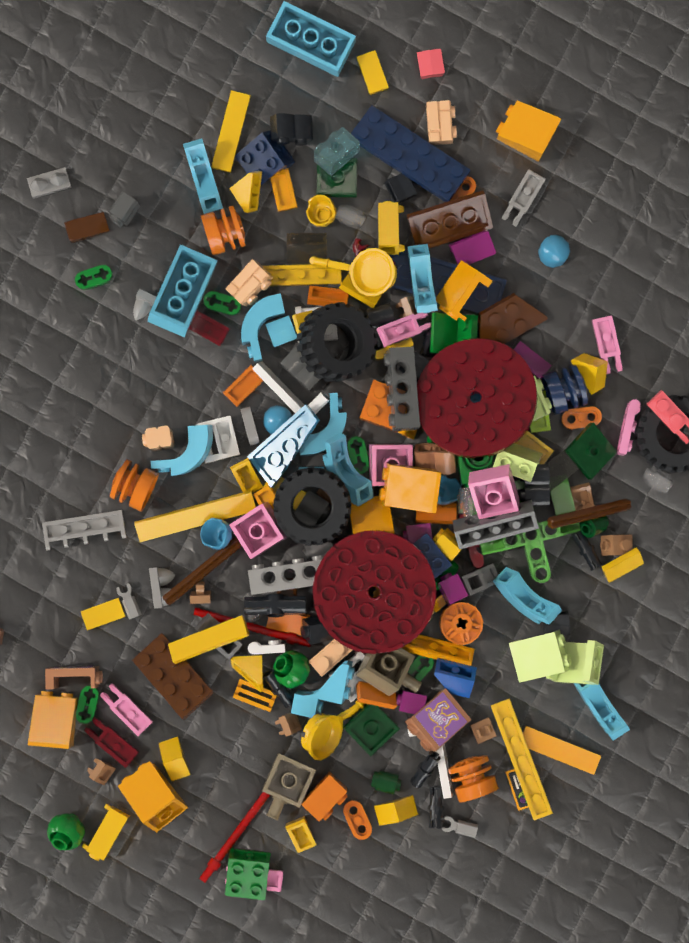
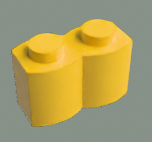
[432,528,462,562]

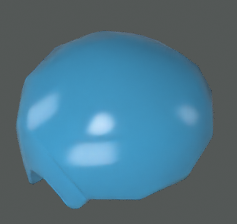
[538,234,570,268]
[263,405,292,435]
[437,475,462,505]
[200,518,232,550]

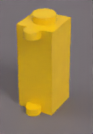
[378,201,405,255]
[82,804,130,861]

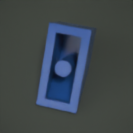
[434,658,477,698]

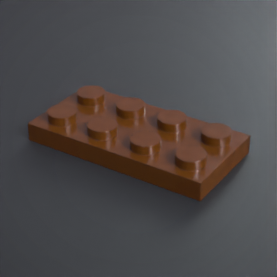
[407,190,493,248]
[132,633,214,720]

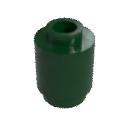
[580,516,609,538]
[371,770,402,795]

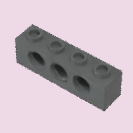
[384,347,420,431]
[453,500,539,549]

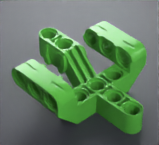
[468,474,581,583]

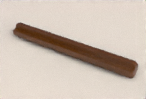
[547,499,631,529]
[162,537,242,605]

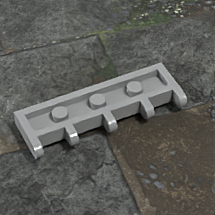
[42,510,127,551]

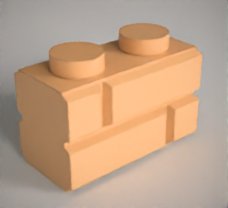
[426,100,457,145]
[225,259,273,307]
[142,425,175,451]
[309,639,352,677]

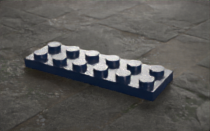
[349,105,471,202]
[389,249,507,314]

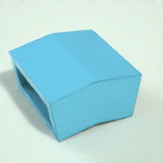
[265,315,297,347]

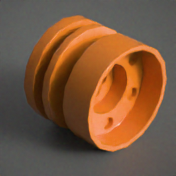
[201,206,246,256]
[110,459,159,512]
[439,602,483,645]
[448,755,499,802]

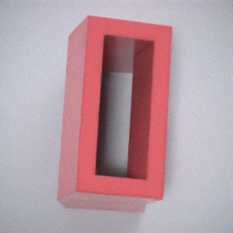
[417,49,445,79]

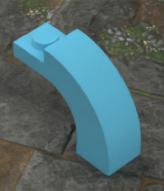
[183,138,223,214]
[408,244,438,313]
[241,293,285,363]
[300,393,347,456]
[151,425,213,476]
[322,433,374,506]
[493,567,562,624]
[573,683,630,741]

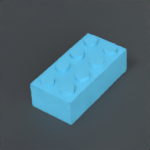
[266,1,356,77]
[147,244,218,337]

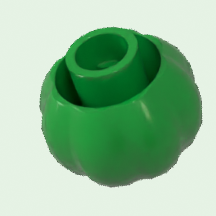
[273,650,310,689]
[47,813,85,850]

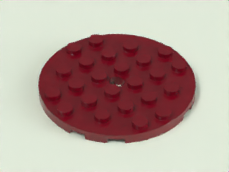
[417,339,538,458]
[313,530,436,654]

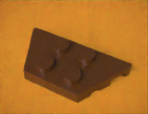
[478,293,548,344]

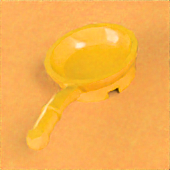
[309,248,397,296]
[301,701,366,761]

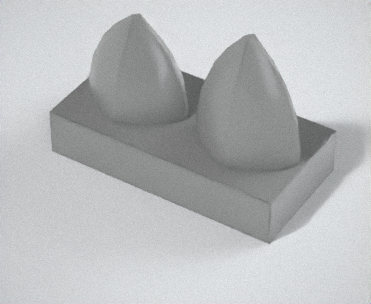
[27,167,72,199]
[133,289,156,326]
[149,567,178,609]

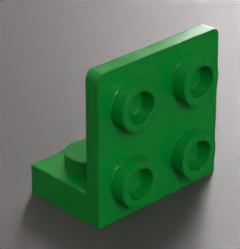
[430,312,478,353]
[225,848,271,900]

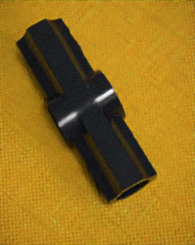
[244,594,306,618]

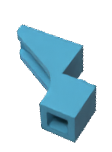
[291,660,355,718]

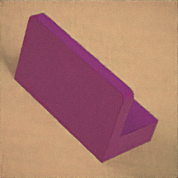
[448,230,496,265]
[513,341,552,380]

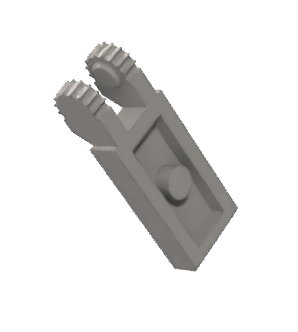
[502,169,546,227]

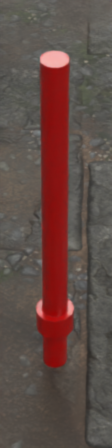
[193,607,311,647]
[199,792,270,883]

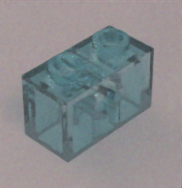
[314,127,360,176]

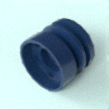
[542,364,588,415]

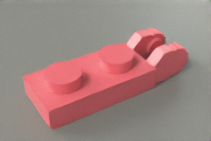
[647,390,689,444]

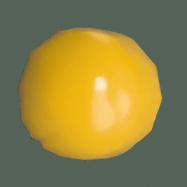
[306,195,337,227]

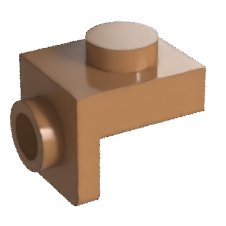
[570,482,595,511]
[600,535,633,556]

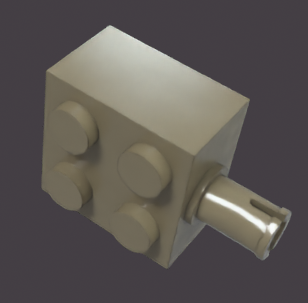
[356,648,422,696]
[261,753,316,820]

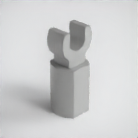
[116,583,142,620]
[441,816,478,838]

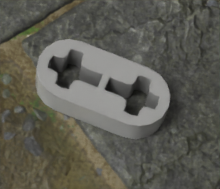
[240,407,260,446]

